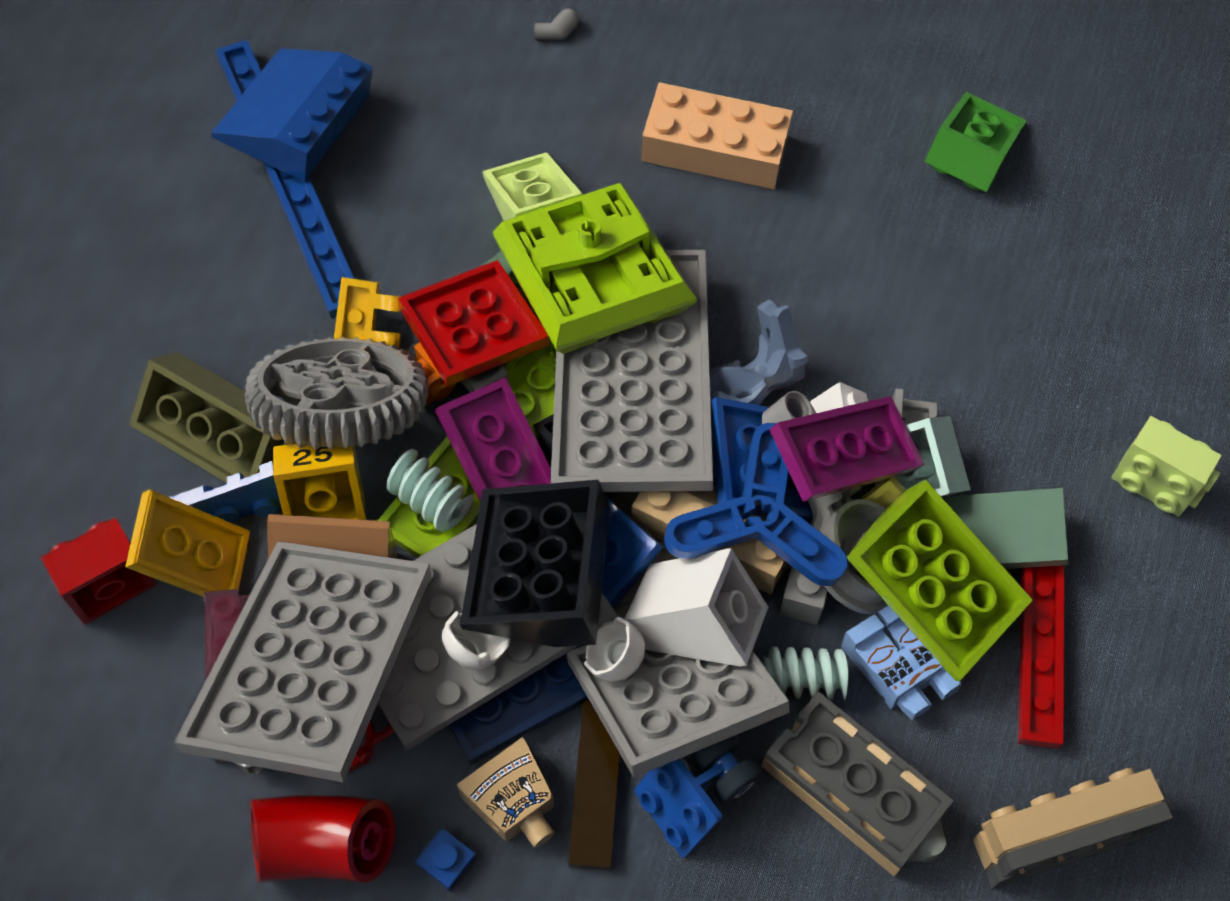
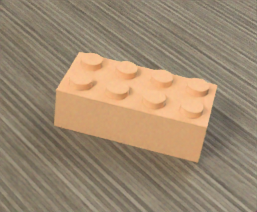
[641,82,793,190]

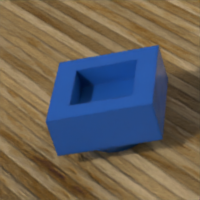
[415,828,476,891]

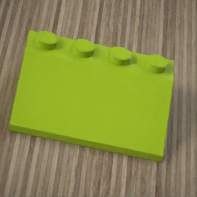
[847,480,1033,682]

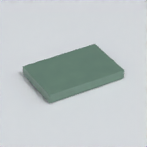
[944,488,1069,569]

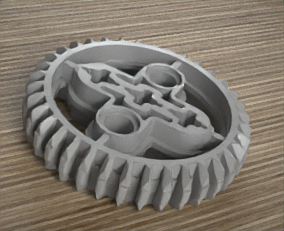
[245,336,428,450]

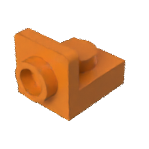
[414,342,456,406]

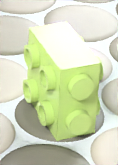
[1111,416,1222,517]

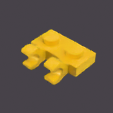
[334,277,402,348]

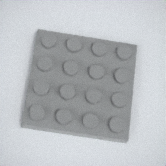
[566,645,790,777]

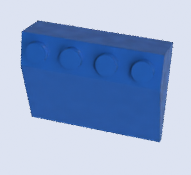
[211,48,373,182]

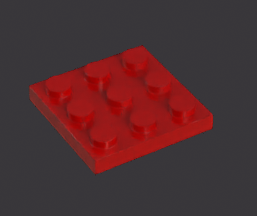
[398,260,549,386]

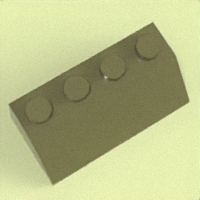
[129,352,288,483]

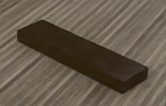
[568,700,620,871]

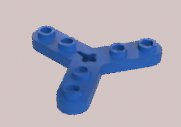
[664,423,847,586]

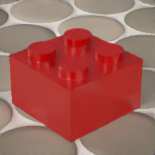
[40,517,156,625]

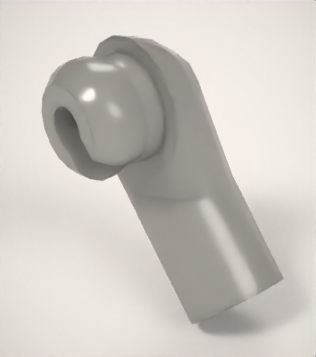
[534,8,579,40]

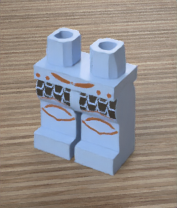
[841,605,962,721]

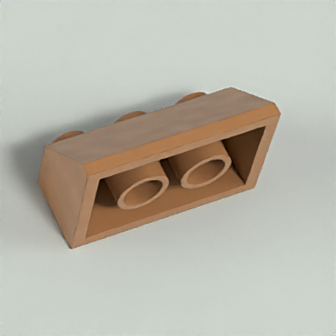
[267,514,398,559]

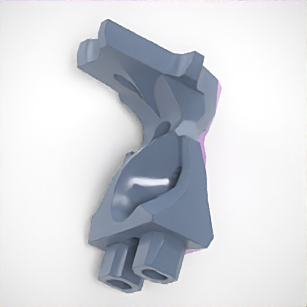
[709,299,809,405]

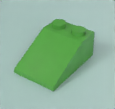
[924,92,1027,192]

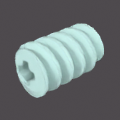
[387,449,474,532]
[762,646,848,701]

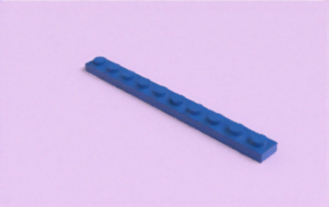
[215,40,354,319]

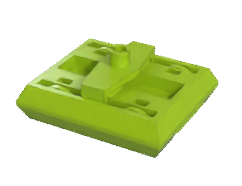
[493,183,697,354]

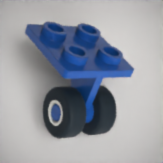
[634,736,763,858]

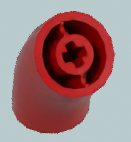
[250,795,396,883]

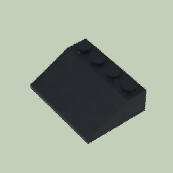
[460,479,610,647]

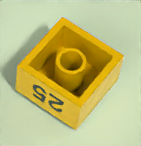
[273,443,366,520]

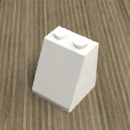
[624,548,768,667]

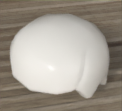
[442,611,510,669]
[584,617,645,682]

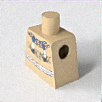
[457,737,555,848]

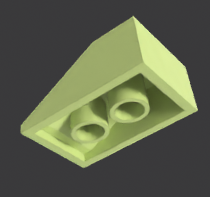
[482,152,582,221]

